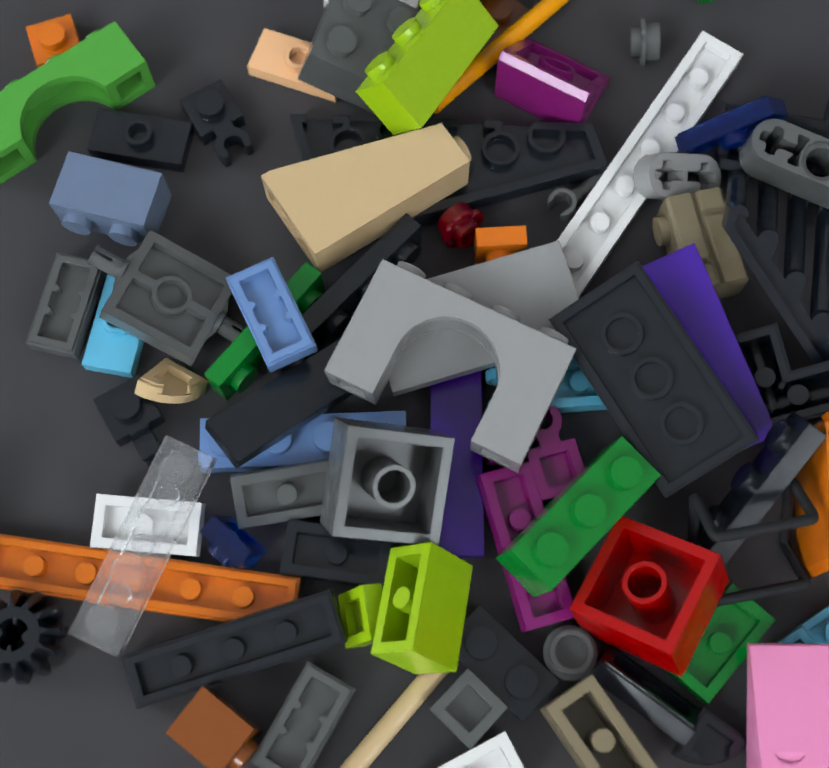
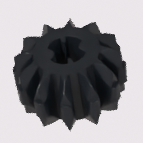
[0,590,70,685]

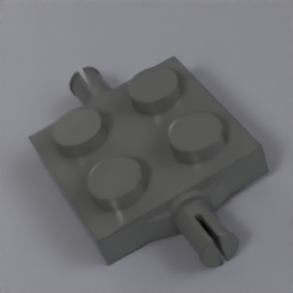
[87,230,246,366]

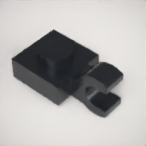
[93,374,169,469]

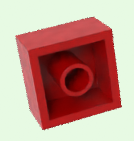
[569,516,729,677]

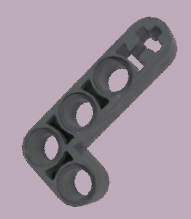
[739,118,829,209]

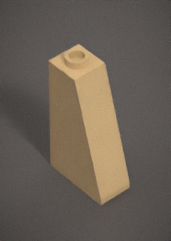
[261,123,472,273]

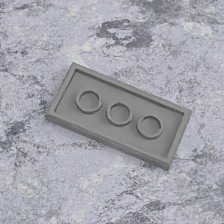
[389,240,579,396]

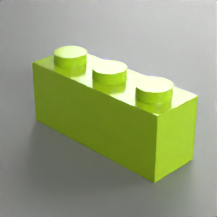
[355,0,499,135]

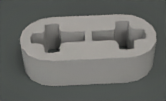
[633,152,721,200]

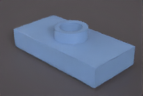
[226,257,318,373]

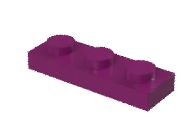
[476,461,574,633]

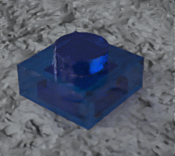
[199,515,267,568]

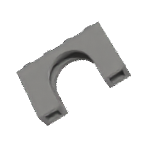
[324,259,576,473]

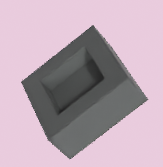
[429,668,508,749]

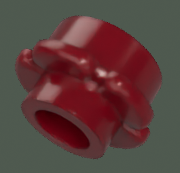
[437,203,484,248]

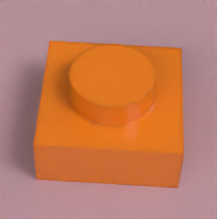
[26,14,81,68]
[473,225,527,265]

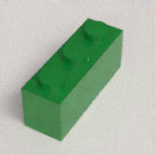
[496,436,661,598]

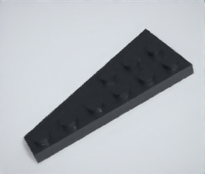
[289,114,608,224]

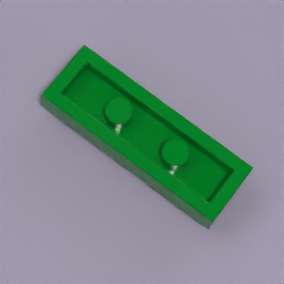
[204,261,325,401]

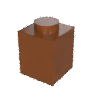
[165,686,261,768]

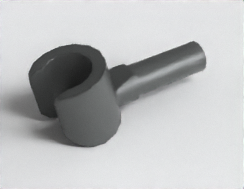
[548,174,603,223]

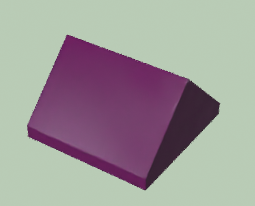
[494,37,611,123]

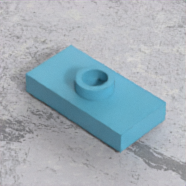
[81,274,144,378]

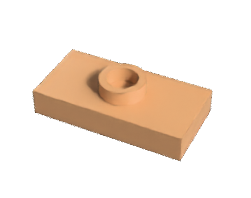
[247,28,338,103]

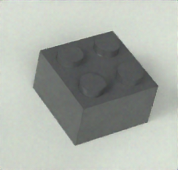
[297,0,420,114]
[320,417,455,546]

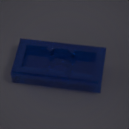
[675,96,789,154]

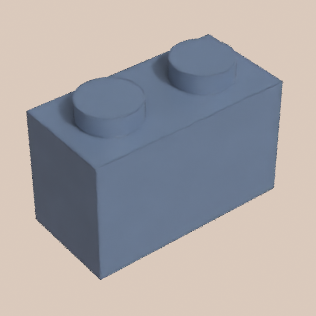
[49,151,172,246]

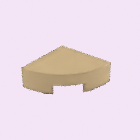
[134,358,208,404]

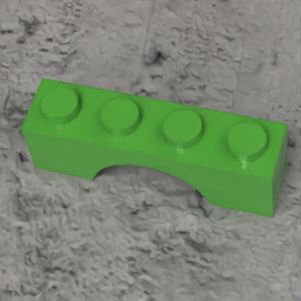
[0,21,156,184]

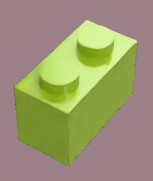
[371,542,473,674]

